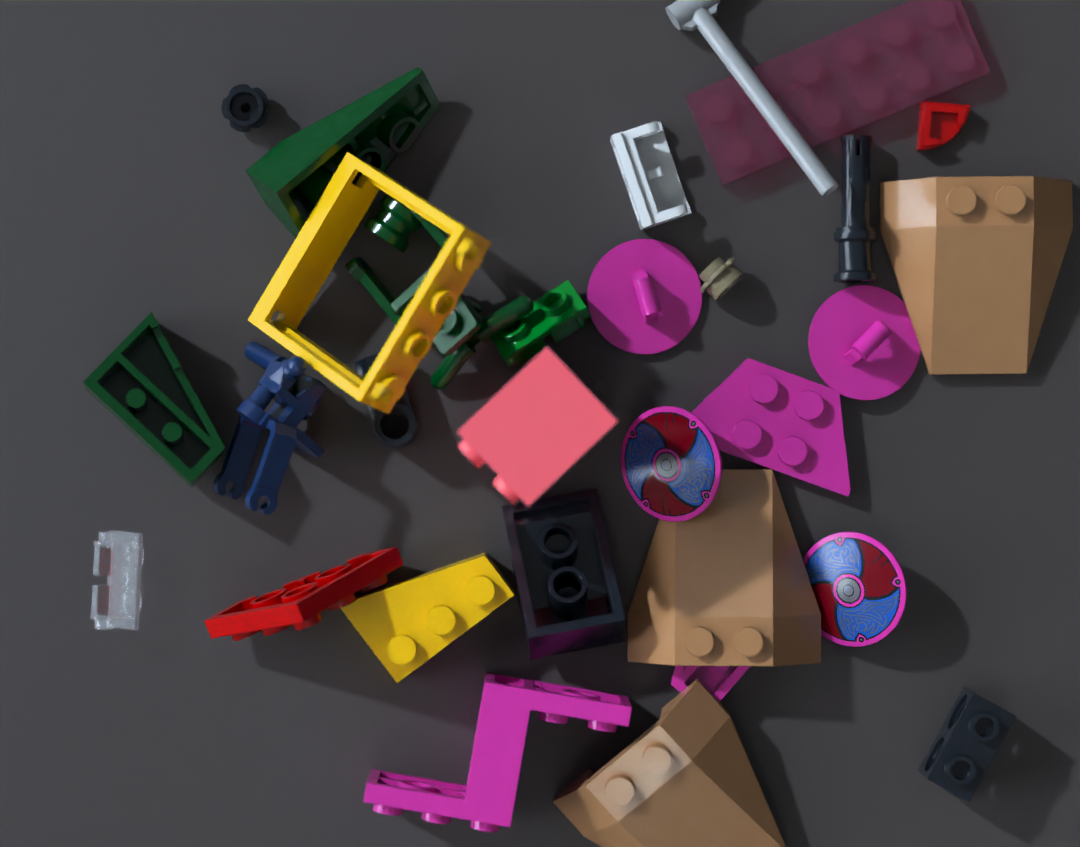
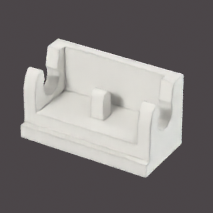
[610,121,692,231]

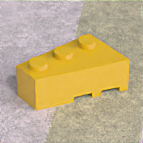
[341,552,515,683]

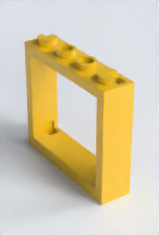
[248,152,492,414]

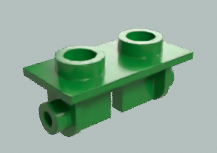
[491,280,591,368]

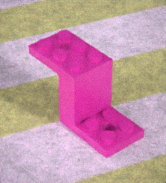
[363,672,632,832]

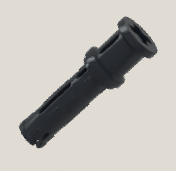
[834,135,877,284]

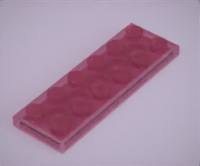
[685,0,990,186]

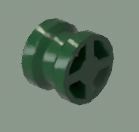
[364,194,423,253]

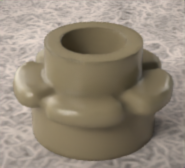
[699,257,743,301]

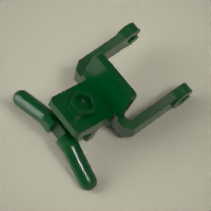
[345,208,534,390]

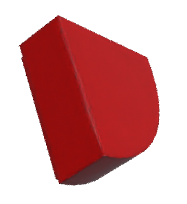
[916,101,971,151]

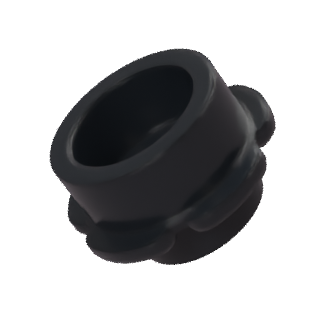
[221,84,269,132]

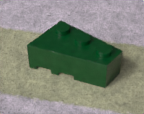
[83,312,225,489]

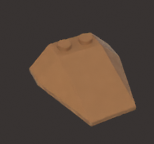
[879,176,1073,375]
[628,469,821,666]
[553,678,787,847]

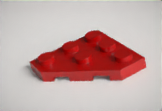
[204,547,404,641]

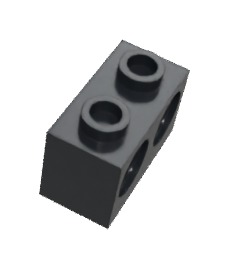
[918,687,1016,802]

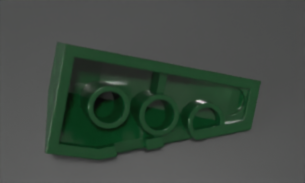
[246,67,441,238]

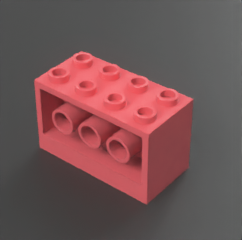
[457,347,618,507]

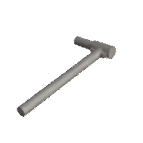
[665,0,838,197]

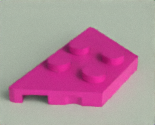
[691,358,851,497]

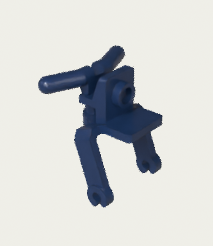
[213,342,327,515]

